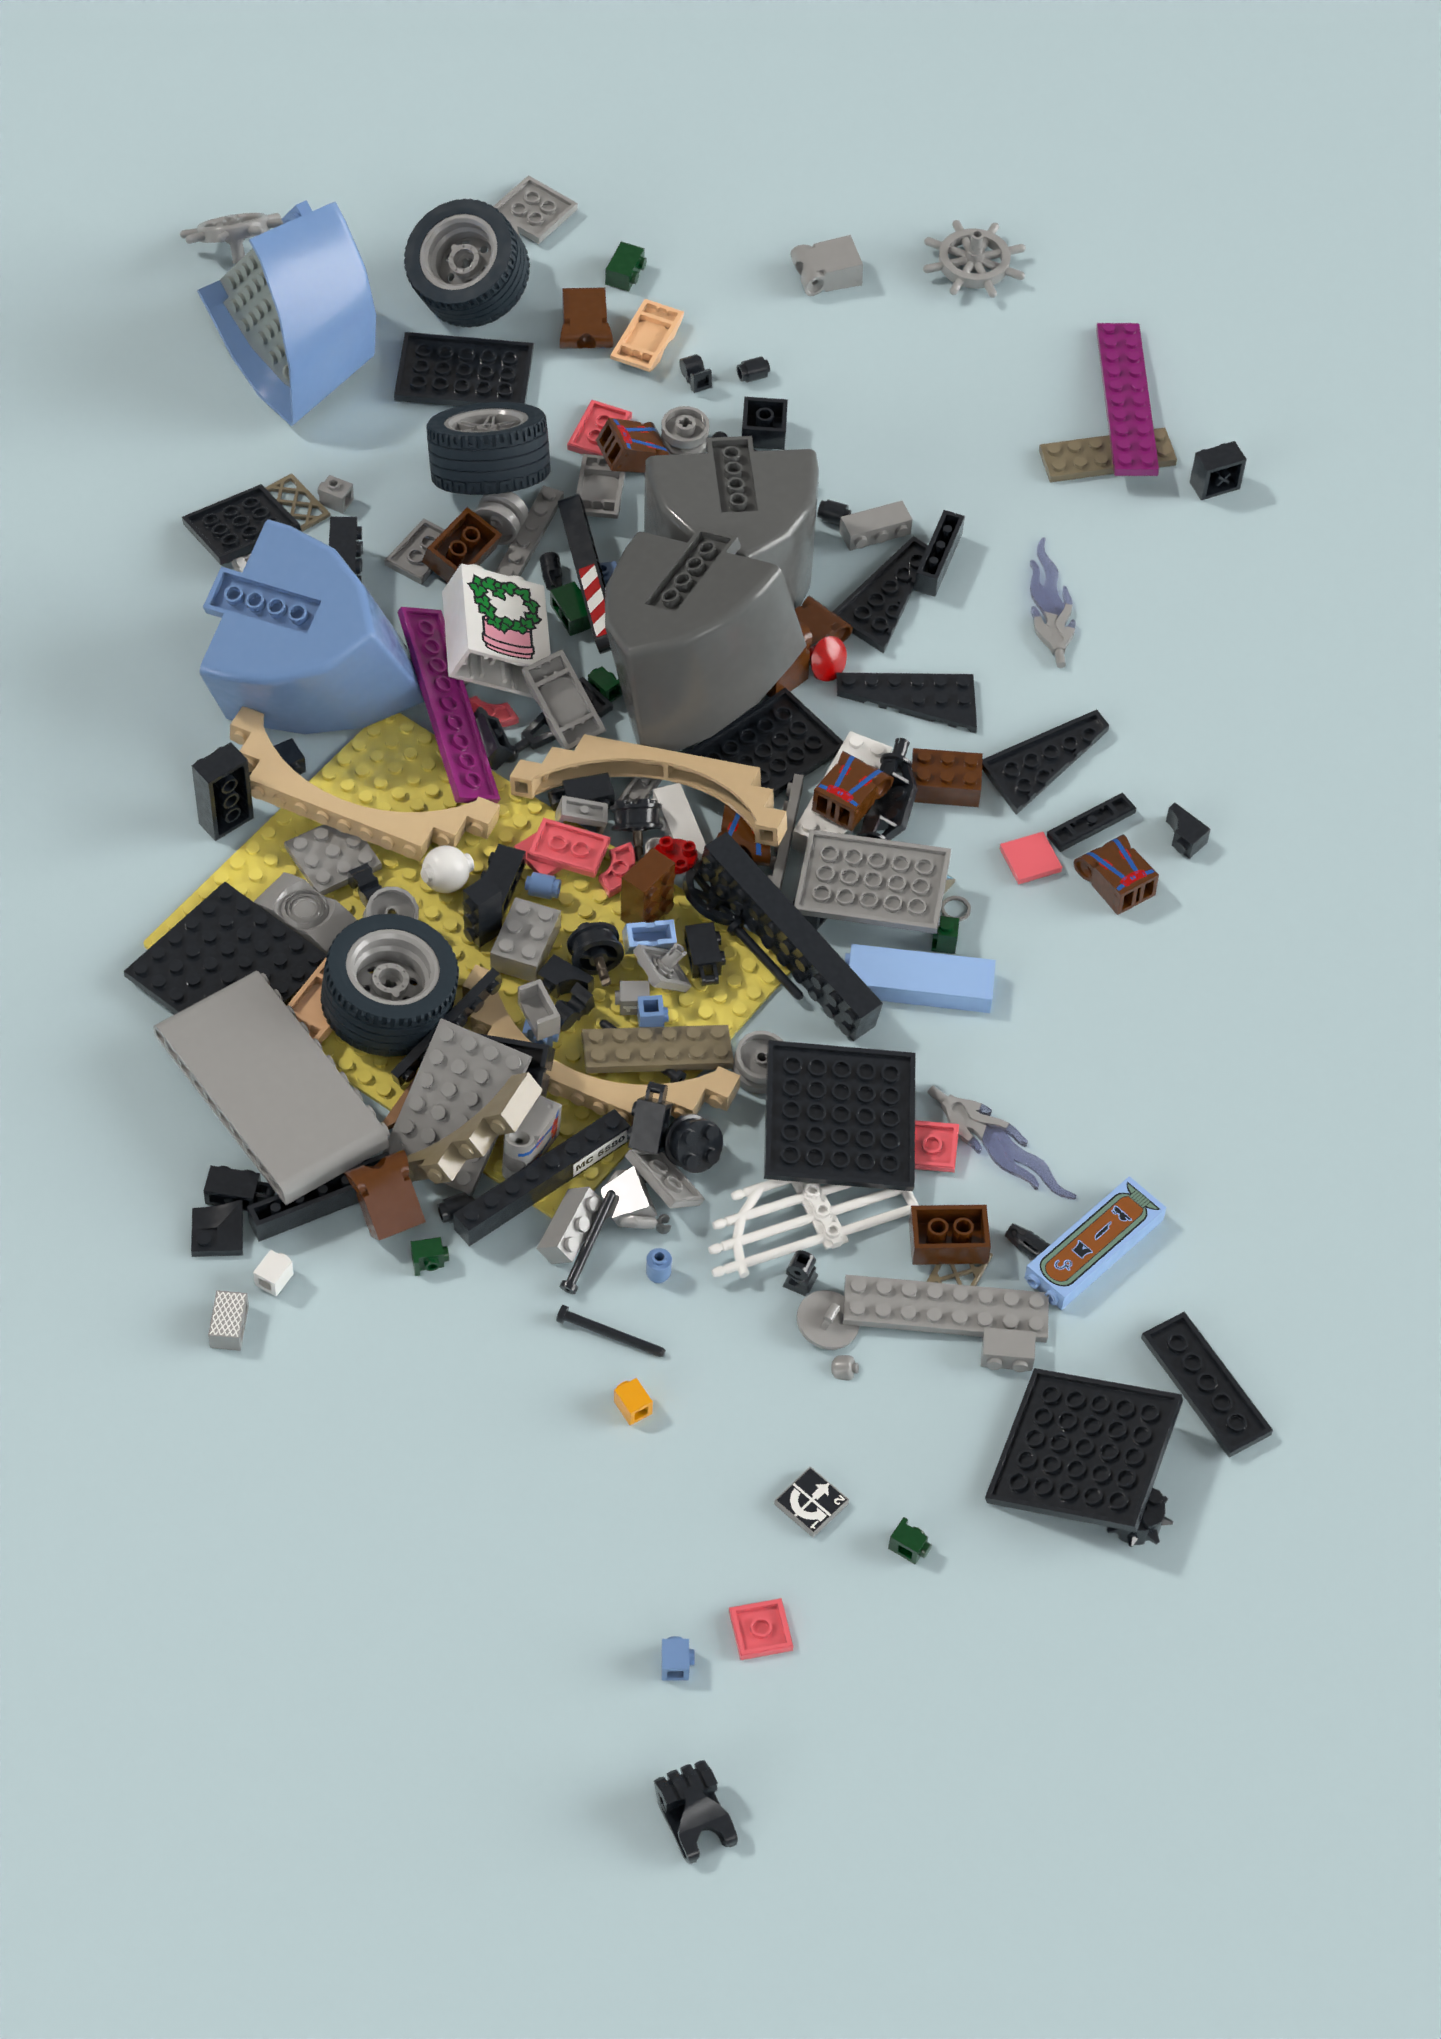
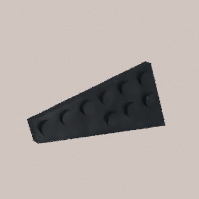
[833,536,928,654]
[836,673,977,733]
[982,709,1109,815]

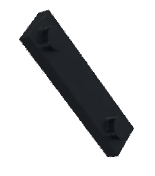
[1047,792,1136,852]

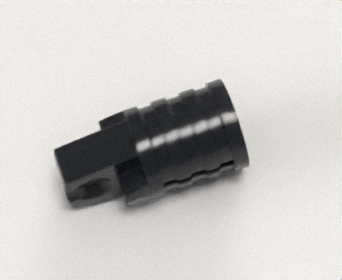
[540,552,562,591]
[1004,1223,1050,1260]

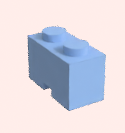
[622,919,677,955]

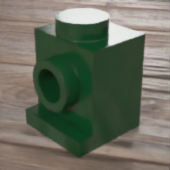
[588,666,623,702]
[931,916,960,954]
[410,1237,449,1276]
[888,1517,932,1564]

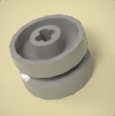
[661,406,710,455]
[474,492,528,545]
[362,887,419,920]
[732,1031,783,1094]

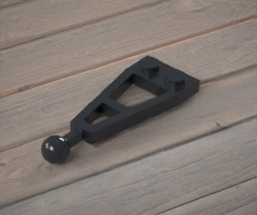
[505,677,613,763]

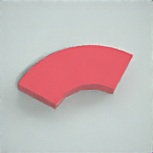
[469,696,519,727]
[598,842,635,898]

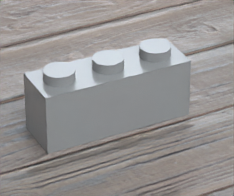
[839,501,913,551]
[536,1187,603,1264]

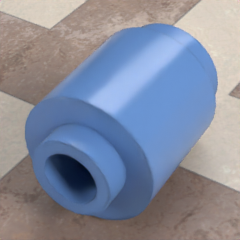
[525,872,561,900]
[646,1248,672,1283]

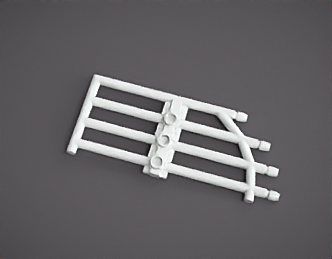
[708,1180,919,1278]

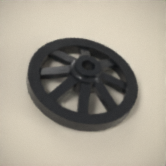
[683,861,746,926]

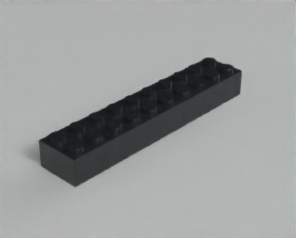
[699,832,883,1042]

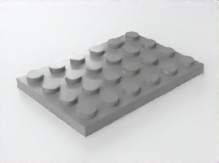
[794,829,951,934]
[382,1018,532,1196]

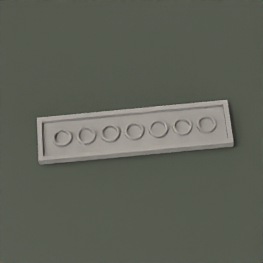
[843,1275,1049,1343]

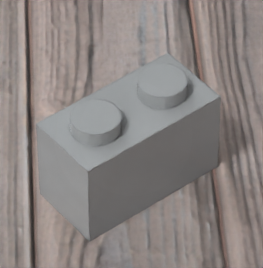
[981,1327,1036,1372]

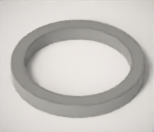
[941,896,971,922]

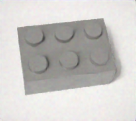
[490,897,561,982]

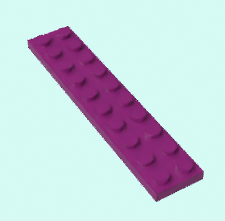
[1096,323,1159,476]
[397,607,500,803]

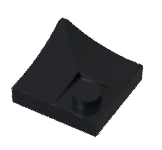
[191,1200,243,1257]

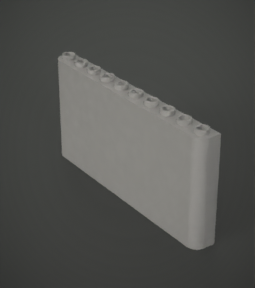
[153,971,390,1205]

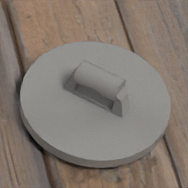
[796,1290,859,1350]

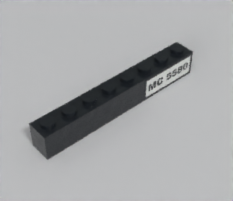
[453,1109,630,1246]

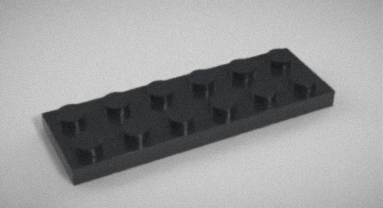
[1141,1311,1273,1457]

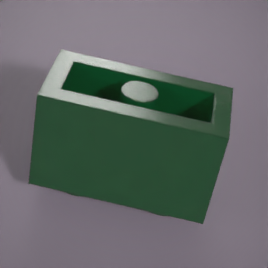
[605,241,647,292]
[550,581,591,636]

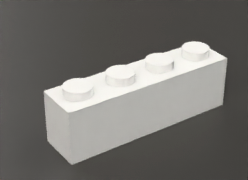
[651,783,706,876]

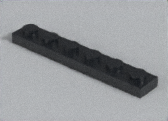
[391,967,502,1087]

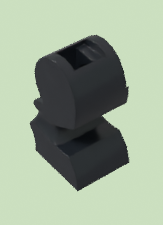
[679,354,712,393]
[348,863,382,908]
[555,982,595,1031]
[782,1250,818,1296]

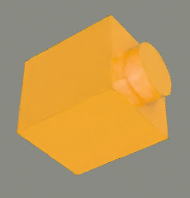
[614,1378,653,1425]

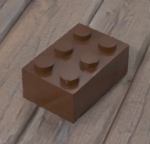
[422,507,502,582]
[911,748,983,807]
[620,848,675,924]
[909,1205,991,1265]

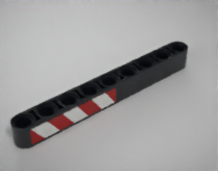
[558,493,611,654]

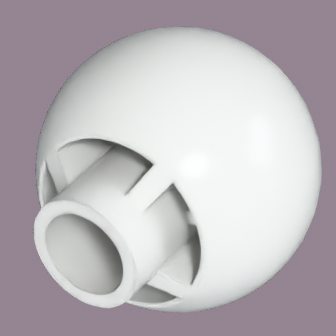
[421,845,474,893]

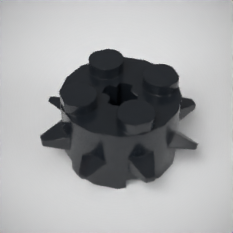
[1106,1488,1173,1547]

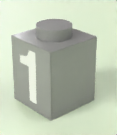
[615,981,650,1015]

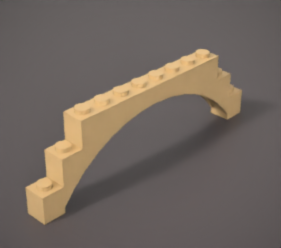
[230,706,500,861]
[509,734,787,847]
[462,965,741,1126]

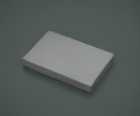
[384,518,445,585]
[625,1149,705,1208]

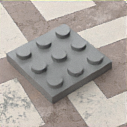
[493,175,578,244]
[284,825,382,896]

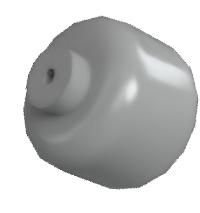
[831,1355,859,1380]

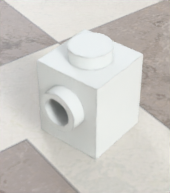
[253,1250,293,1296]

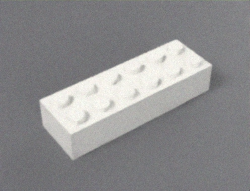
[792,731,893,853]

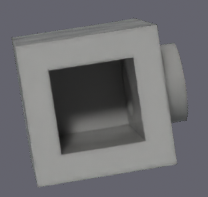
[317,475,354,514]

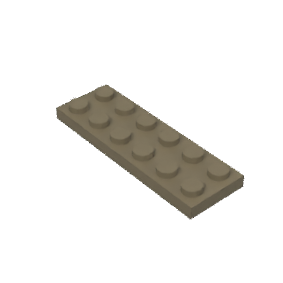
[1039,428,1177,482]
[581,1025,734,1074]

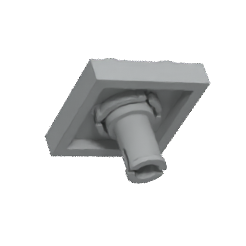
[633,943,692,992]

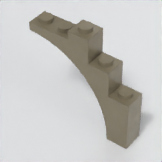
[407,1072,543,1184]

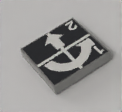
[774,1467,849,1537]

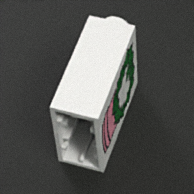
[442,563,551,698]

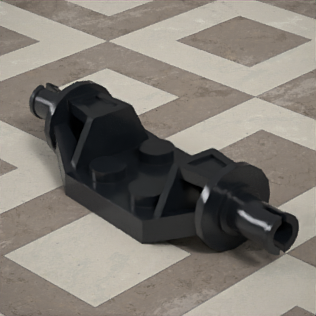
[856,738,918,840]

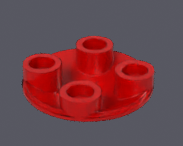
[809,636,847,682]
[654,836,698,875]

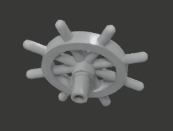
[180,213,283,264]
[923,220,1026,298]

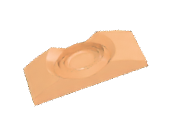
[610,299,684,372]
[287,958,332,1044]

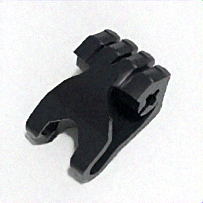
[654,1760,738,1864]

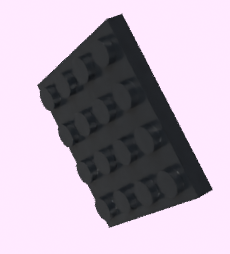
[182,484,301,565]

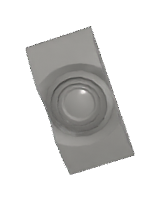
[576,454,625,519]
[521,649,606,750]
[254,872,357,955]

